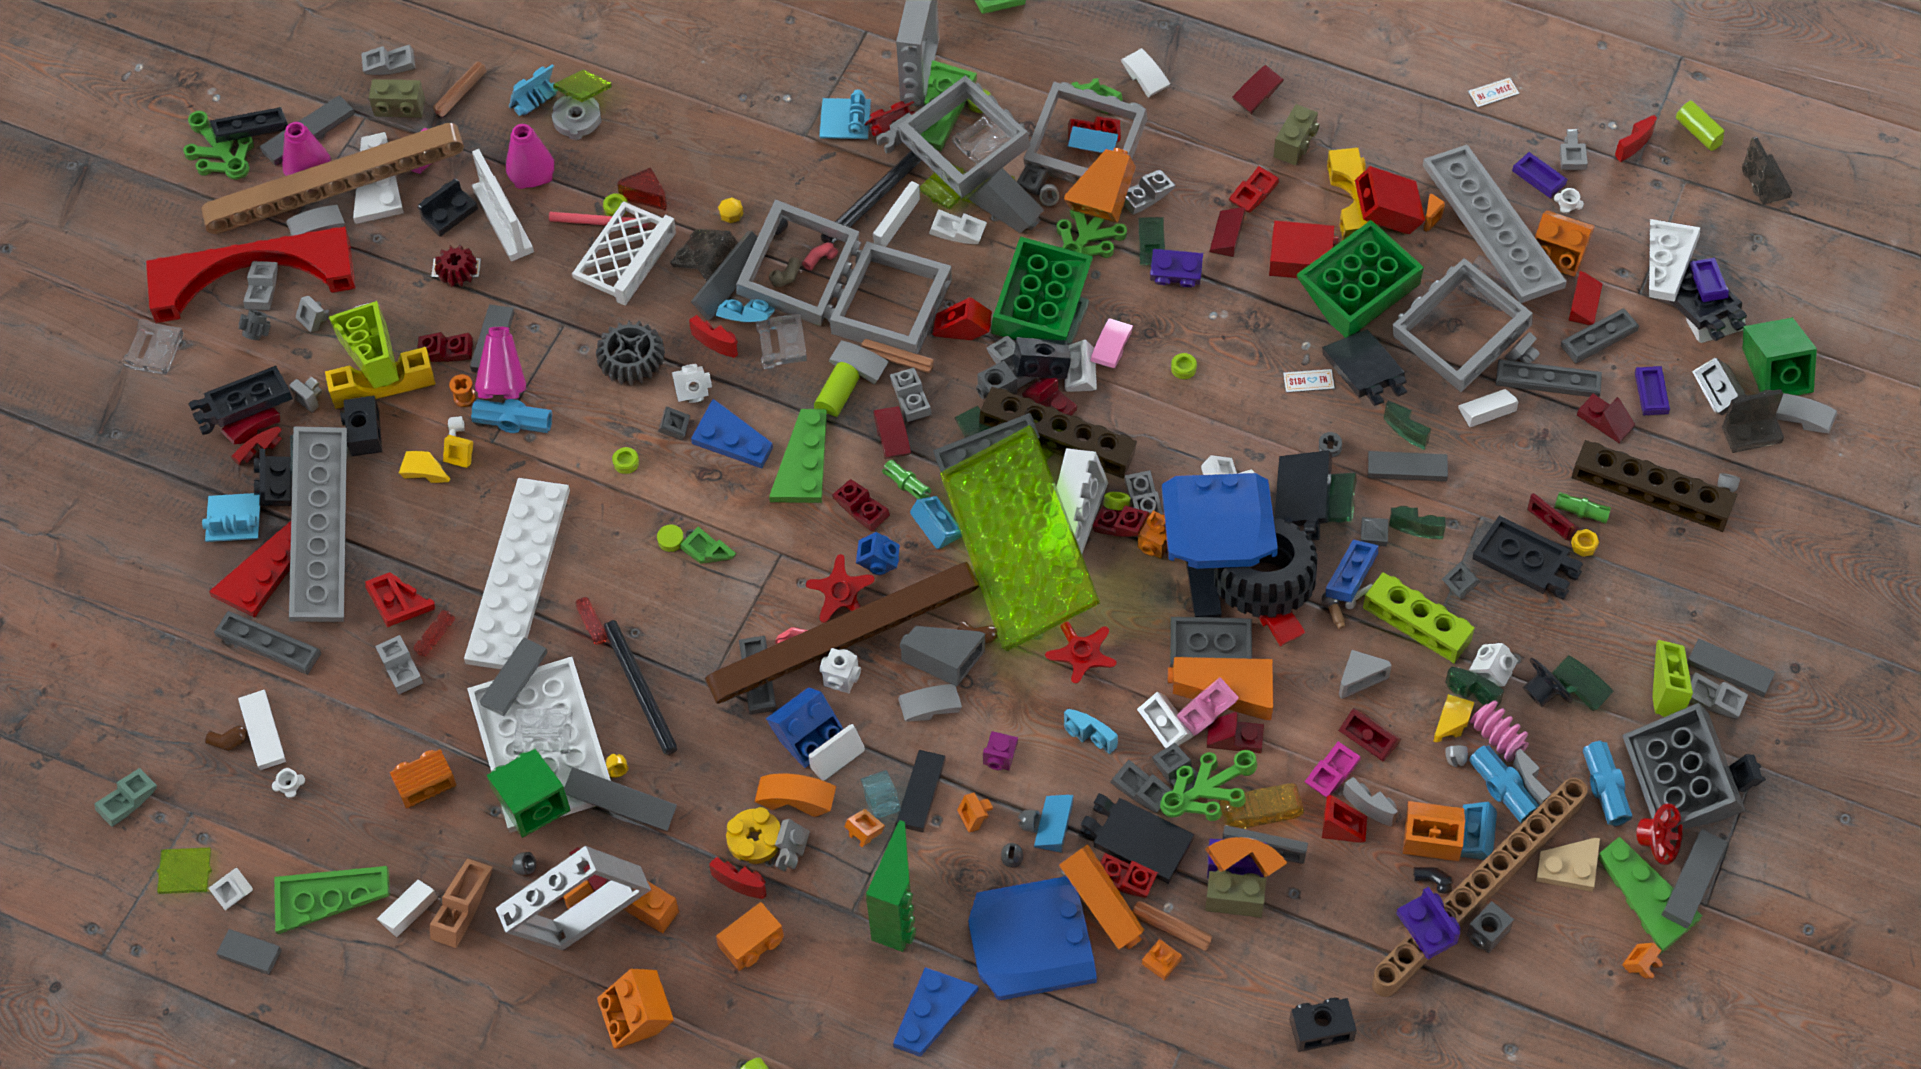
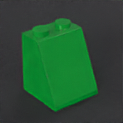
[1742,317,1817,401]
[486,748,571,838]

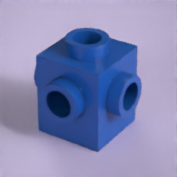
[856,532,900,576]

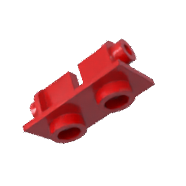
[864,101,915,136]

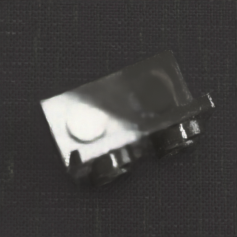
[1742,136,1792,205]
[670,229,738,282]
[1722,389,1784,453]

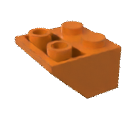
[1535,210,1595,277]
[1403,801,1465,861]
[597,969,674,1049]

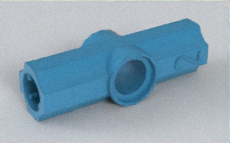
[471,399,553,433]
[1583,741,1633,827]
[1469,745,1539,823]

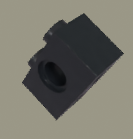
[1013,337,1072,379]
[340,396,382,457]
[1289,997,1357,1052]

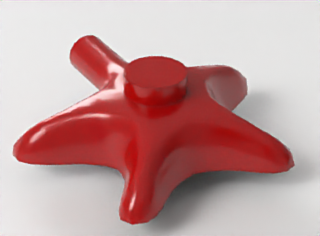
[805,554,875,623]
[1045,621,1117,684]

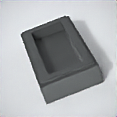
[216,929,282,975]

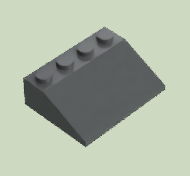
[1622,703,1746,832]

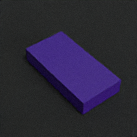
[1512,152,1567,199]
[1689,258,1729,302]
[1635,366,1670,416]

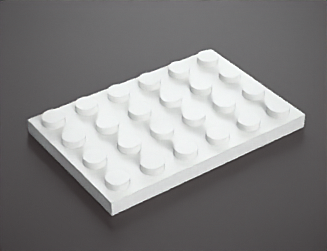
[467,657,611,833]

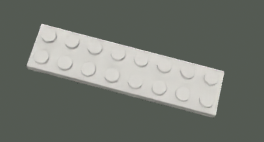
[464,478,570,669]

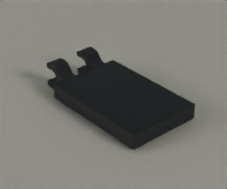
[1670,259,1747,341]
[1322,329,1407,406]
[188,365,293,435]
[1274,450,1332,541]
[1472,515,1583,600]
[1080,793,1194,884]

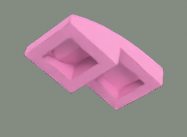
[1090,318,1133,368]
[1177,678,1239,736]

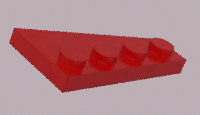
[209,521,291,618]

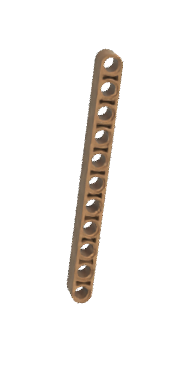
[201,123,464,234]
[1372,778,1587,997]

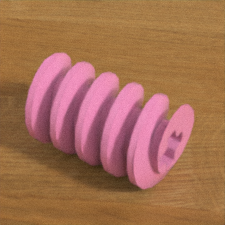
[1470,700,1529,762]

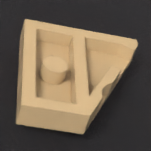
[1536,838,1600,892]

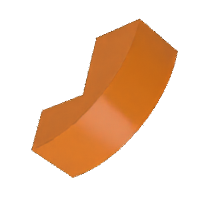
[755,773,836,817]
[1205,837,1287,877]

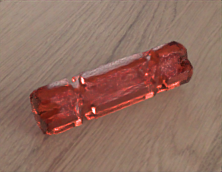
[575,597,607,645]
[413,610,455,657]

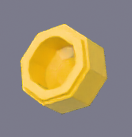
[718,198,744,223]
[1571,529,1599,557]

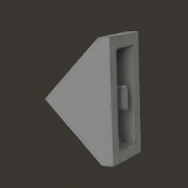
[1339,650,1392,699]

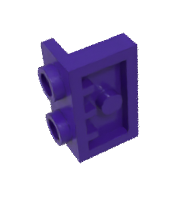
[1150,249,1203,288]
[1396,887,1460,959]

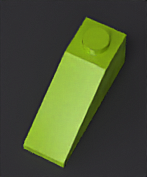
[1652,640,1693,717]

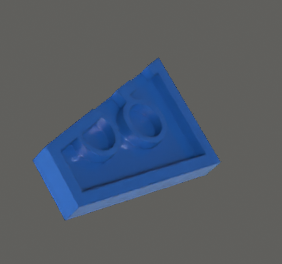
[691,399,773,469]
[893,967,979,1057]

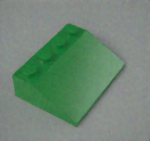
[1297,220,1424,338]
[990,236,1093,340]
[866,820,916,952]

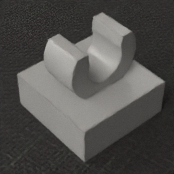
[295,296,330,332]
[1504,331,1540,363]
[289,377,323,413]

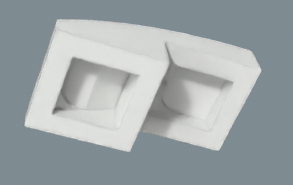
[1121,49,1170,98]
[929,209,987,244]

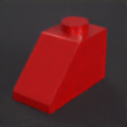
[932,297,992,341]

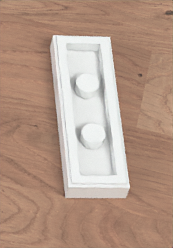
[873,181,920,247]
[238,690,286,770]

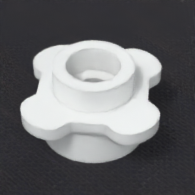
[1554,188,1584,213]
[272,768,305,798]

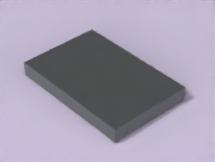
[1170,617,1252,667]

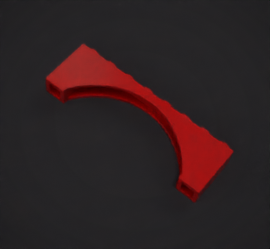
[146,227,356,323]

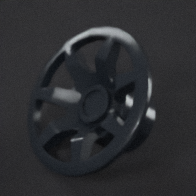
[1523,657,1573,707]

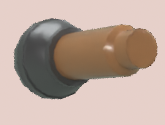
[1321,591,1345,629]

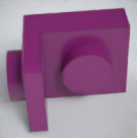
[983,731,1018,771]

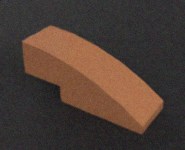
[430,859,493,948]

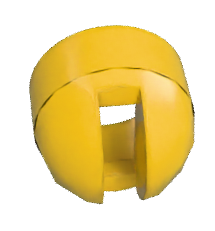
[605,754,629,778]

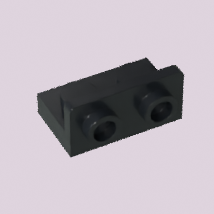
[418,178,478,237]
[254,449,292,506]

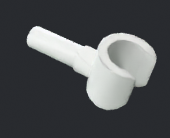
[448,416,465,436]
[1340,584,1372,609]

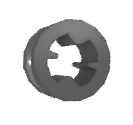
[1319,432,1342,457]

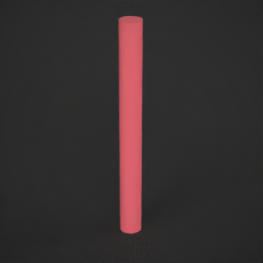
[549,212,648,229]

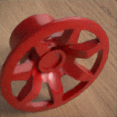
[1636,803,1683,865]

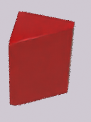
[1568,271,1603,325]

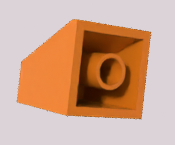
[1064,148,1136,223]

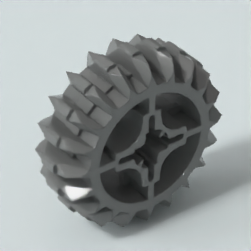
[596,320,665,386]

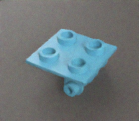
[509,64,559,116]
[819,90,871,139]
[202,493,260,542]

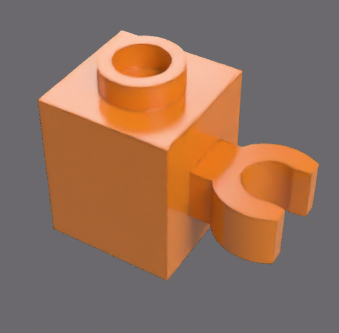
[1138,511,1167,559]

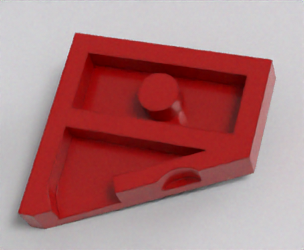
[365,572,435,627]

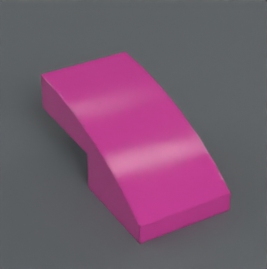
[1304,741,1361,798]

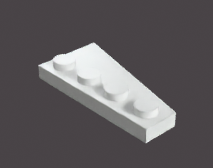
[353,132,404,224]
[1649,219,1700,301]

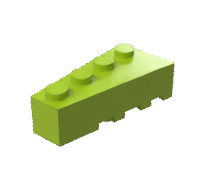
[329,301,399,389]

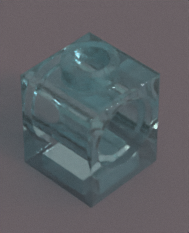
[860,770,901,819]

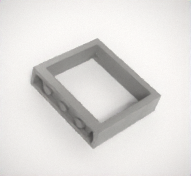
[896,0,939,107]
[897,75,1030,198]
[1023,82,1147,184]
[736,199,861,326]
[828,242,952,354]
[1393,258,1533,392]
[496,846,651,950]

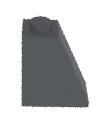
[969,168,1044,233]
[900,626,985,686]

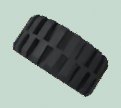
[1214,518,1318,618]

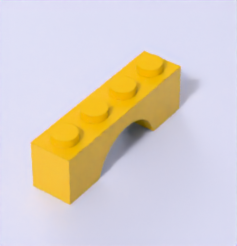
[1327,148,1379,240]
[325,347,436,409]

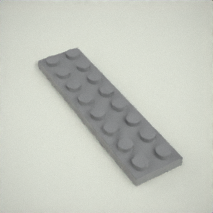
[1423,145,1566,303]
[289,427,347,622]

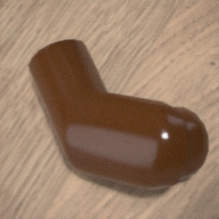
[957,621,999,644]
[205,726,248,751]

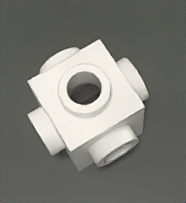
[672,364,712,403]
[1469,643,1518,687]
[820,648,861,693]

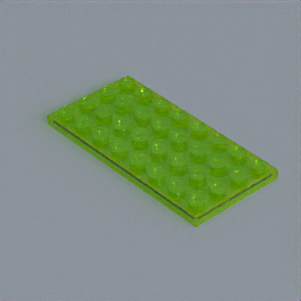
[940,425,1100,651]

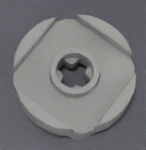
[552,93,601,140]

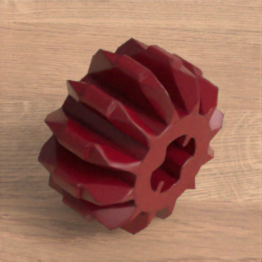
[434,244,478,288]

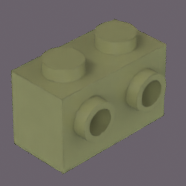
[369,79,425,118]
[1273,104,1320,166]
[1205,870,1266,918]

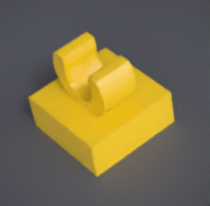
[443,435,473,468]

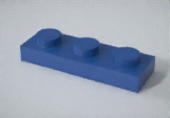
[1326,540,1378,602]

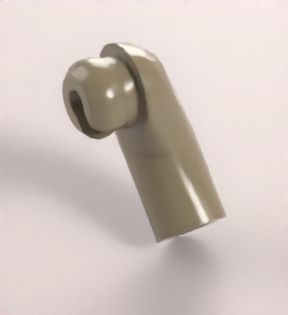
[769,257,802,287]

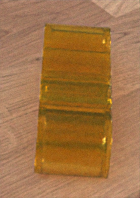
[1219,783,1304,829]

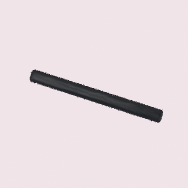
[821,150,922,243]
[603,620,677,755]

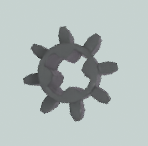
[238,310,271,341]

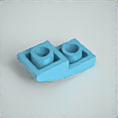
[716,299,775,322]
[1064,709,1118,754]

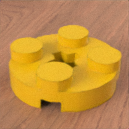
[726,807,781,864]

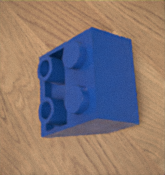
[766,687,844,768]

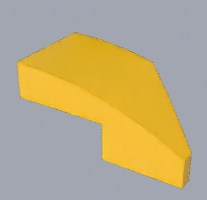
[399,451,450,483]
[1433,694,1475,742]

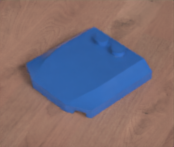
[1162,473,1278,569]
[968,876,1097,1001]

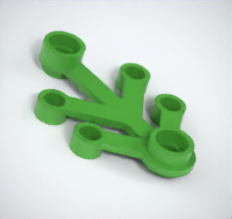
[183,111,254,180]
[1057,209,1127,258]
[1160,750,1258,821]

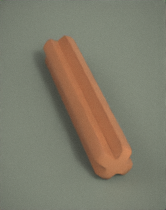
[433,62,487,117]
[861,339,934,373]
[1133,901,1212,950]

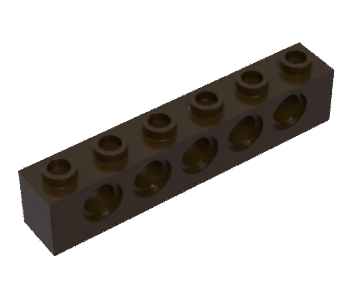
[979,386,1137,479]
[1571,440,1738,532]

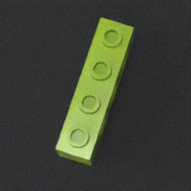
[1363,572,1475,663]

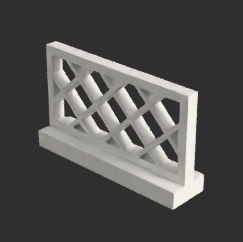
[472,149,534,261]
[572,201,676,306]

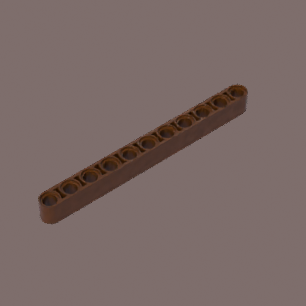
[705,562,980,704]

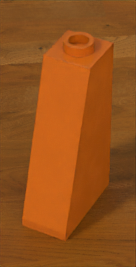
[1168,657,1273,720]
[1059,844,1144,950]

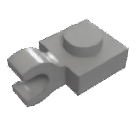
[876,113,912,154]
[1559,129,1587,170]
[775,819,810,871]

